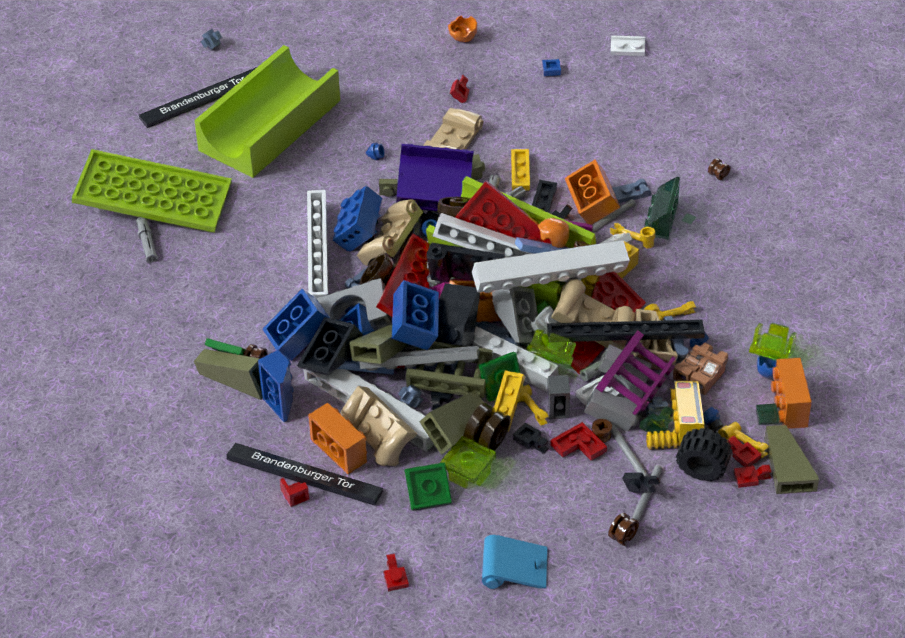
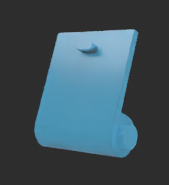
[482,535,547,589]

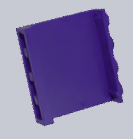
[396,144,474,212]

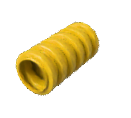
[646,430,682,450]

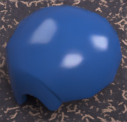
[757,355,781,379]

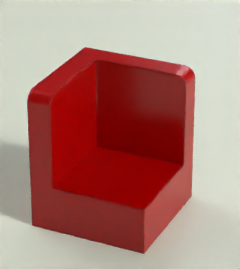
[280,478,310,507]

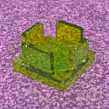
[749,323,797,360]
[526,329,576,365]
[440,436,496,489]

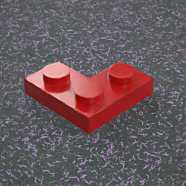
[550,422,607,461]

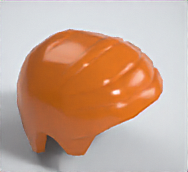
[448,15,477,42]
[538,218,569,248]

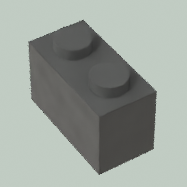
[548,375,570,419]

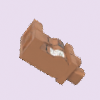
[673,342,728,395]

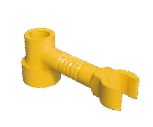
[610,223,655,249]
[644,301,696,321]
[518,385,549,426]
[718,422,769,458]

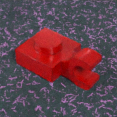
[449,75,469,103]
[727,436,762,467]
[734,465,771,488]
[383,553,409,591]

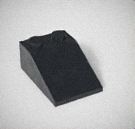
[435,283,480,346]
[297,317,364,376]

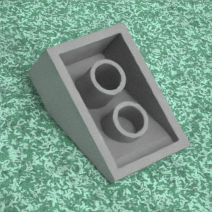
[492,287,543,346]

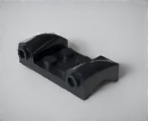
[427,243,505,291]

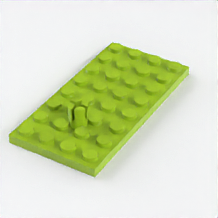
[72,149,232,233]

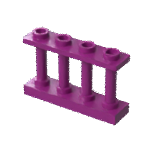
[596,330,676,415]

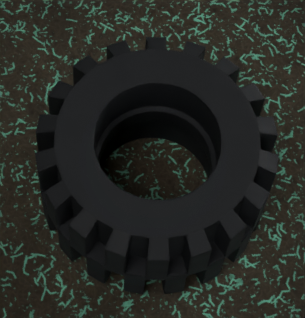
[676,428,732,482]

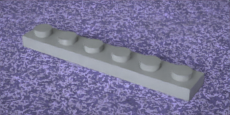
[359,346,480,371]

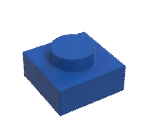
[542,59,561,76]

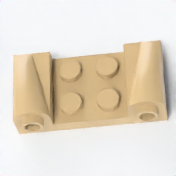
[423,108,484,150]
[357,199,423,266]
[551,279,635,349]
[340,386,417,466]

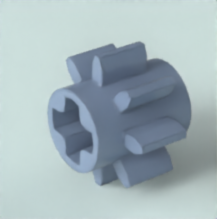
[201,29,222,50]
[398,384,424,408]
[645,396,668,422]

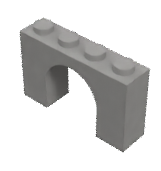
[316,278,392,331]
[584,344,652,431]

